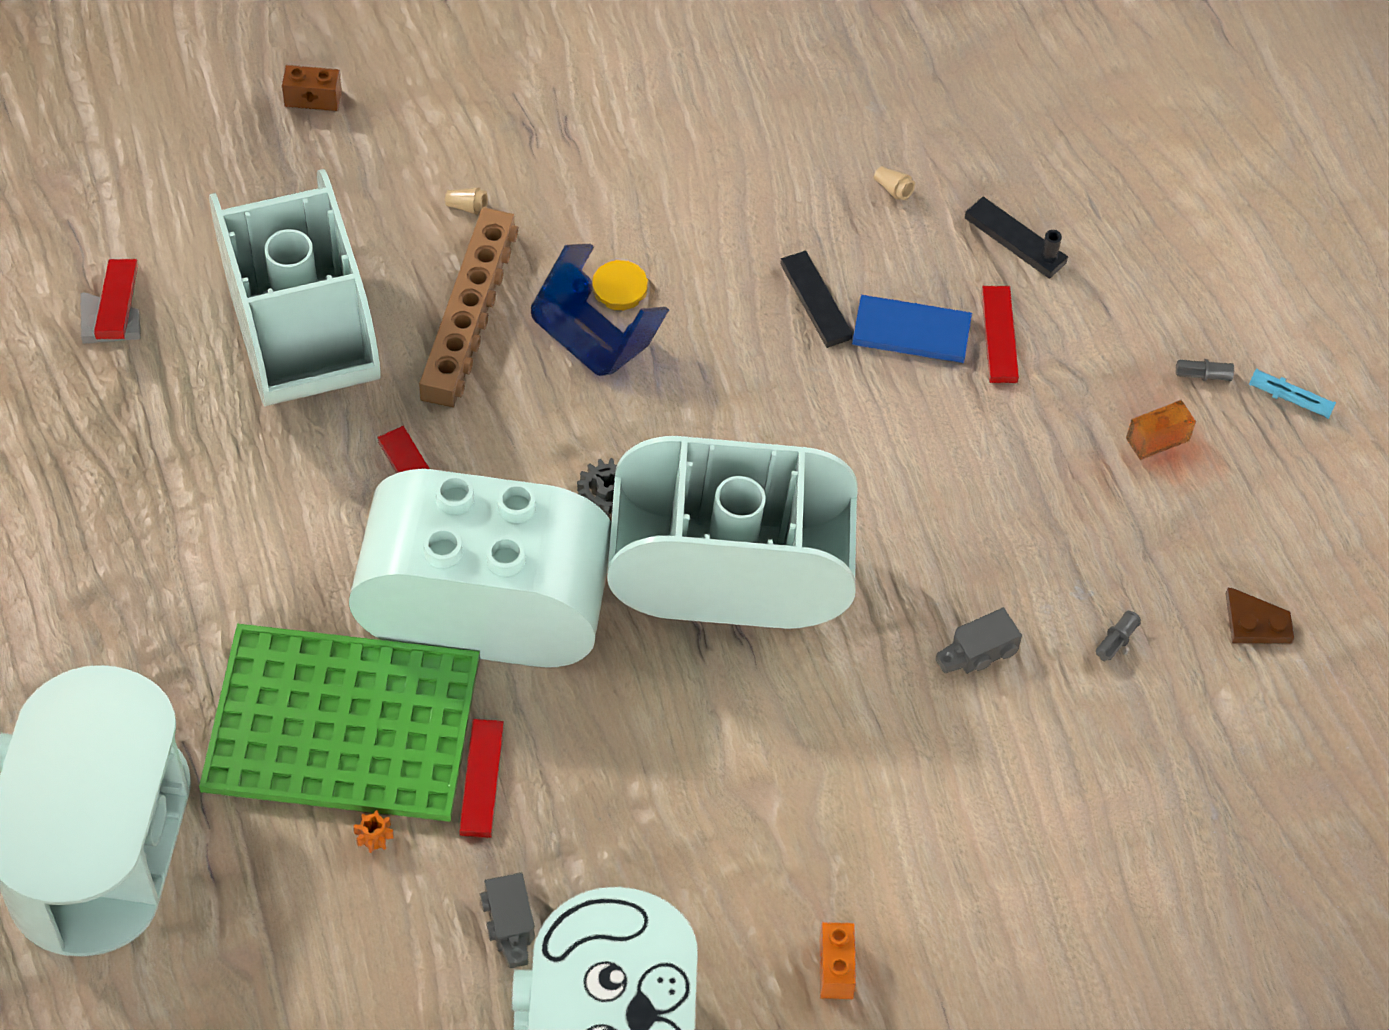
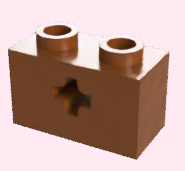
[282,65,342,111]

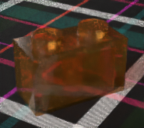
[1126,400,1196,460]

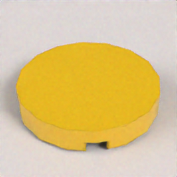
[592,260,648,311]

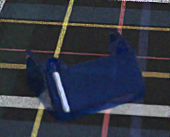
[531,244,669,376]

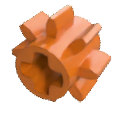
[353,811,394,853]

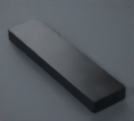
[780,250,853,348]

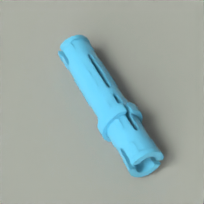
[1249,368,1336,419]

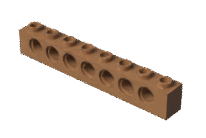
[419,207,519,408]

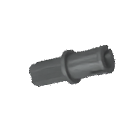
[1175,359,1234,381]
[1096,610,1141,662]

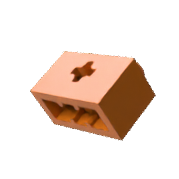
[819,922,856,999]

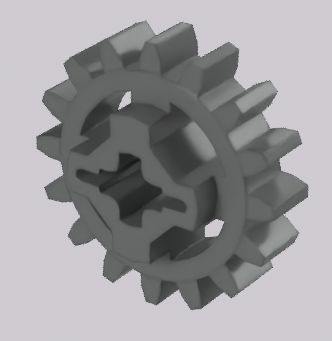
[577,458,617,517]

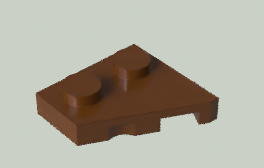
[1225,588,1294,644]

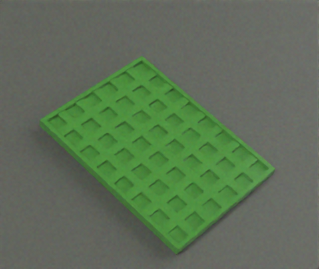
[199,623,480,822]

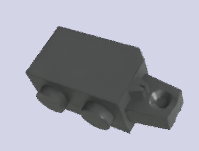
[936,607,1022,674]
[480,872,535,968]

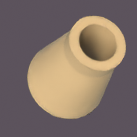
[874,166,915,200]
[445,187,488,215]

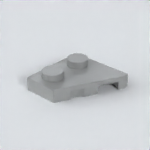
[81,293,141,344]

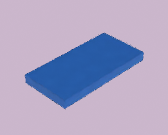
[852,294,972,363]

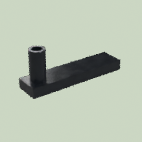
[964,196,1068,279]

